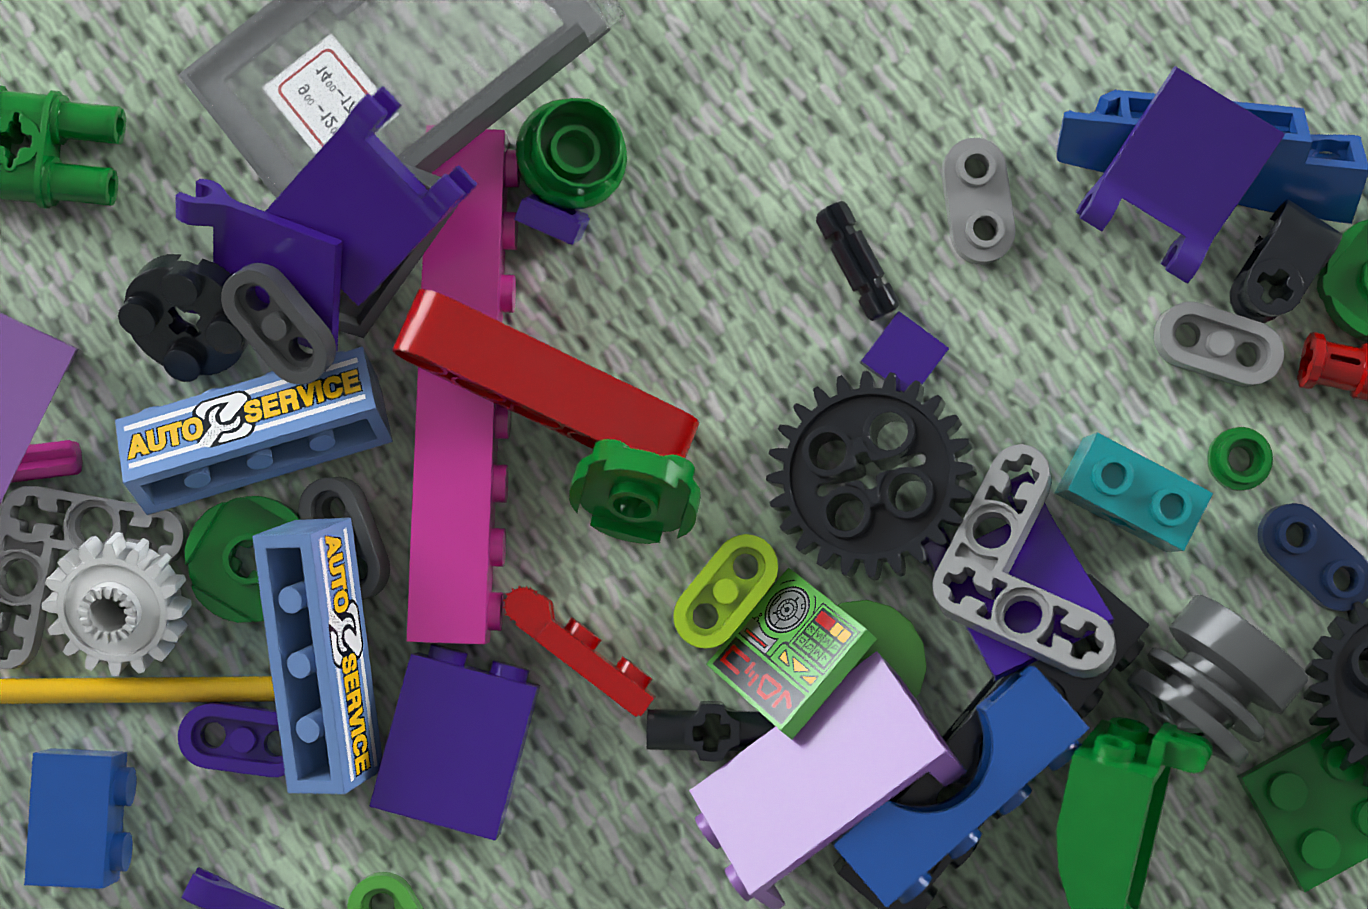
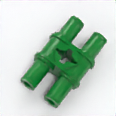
[0,85,126,209]

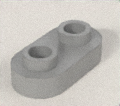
[941,138,1016,265]
[1154,301,1284,387]

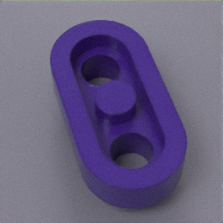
[178,702,285,777]

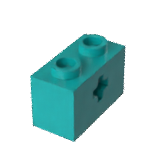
[1055,432,1214,552]

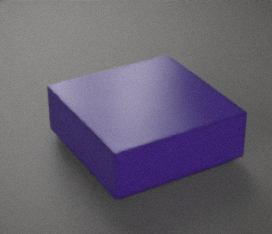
[514,193,590,245]
[860,311,949,393]

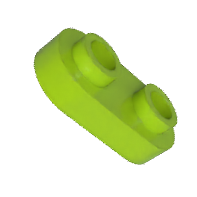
[673,534,778,649]

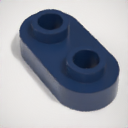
[1257,503,1368,611]

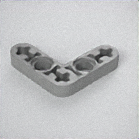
[932,444,1116,678]
[0,486,189,669]

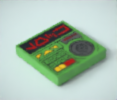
[706,567,877,740]

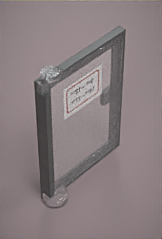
[178,0,625,198]

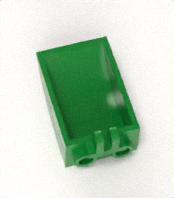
[1056,717,1213,909]

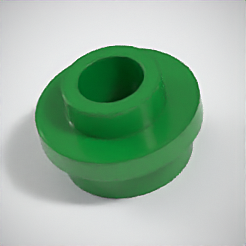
[1207,427,1273,491]

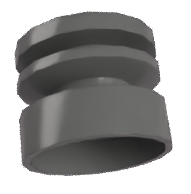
[1127,595,1308,768]

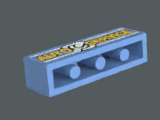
[115,346,393,515]
[253,518,382,794]

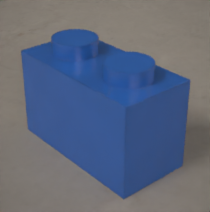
[24,748,137,889]

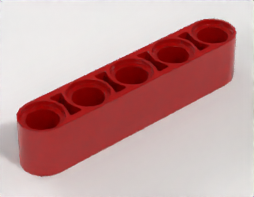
[392,289,700,458]

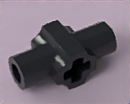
[646,701,775,761]

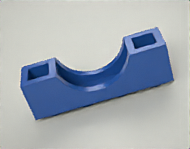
[831,665,1090,907]

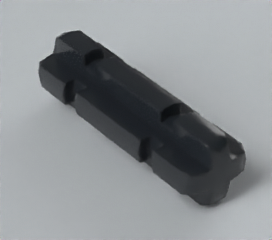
[816,201,899,321]

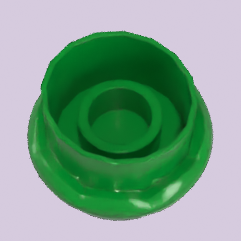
[516,98,627,210]

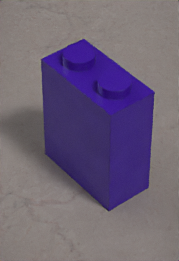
[369,644,541,841]

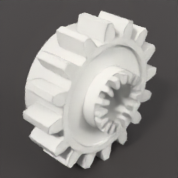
[42,533,192,676]

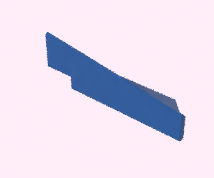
[1056,90,1368,224]

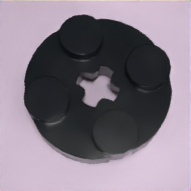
[118,254,249,382]

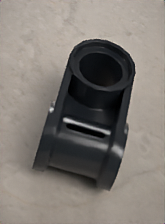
[1229,199,1342,324]

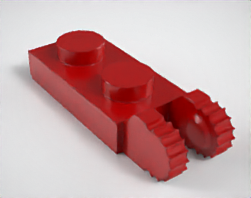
[502,586,656,717]

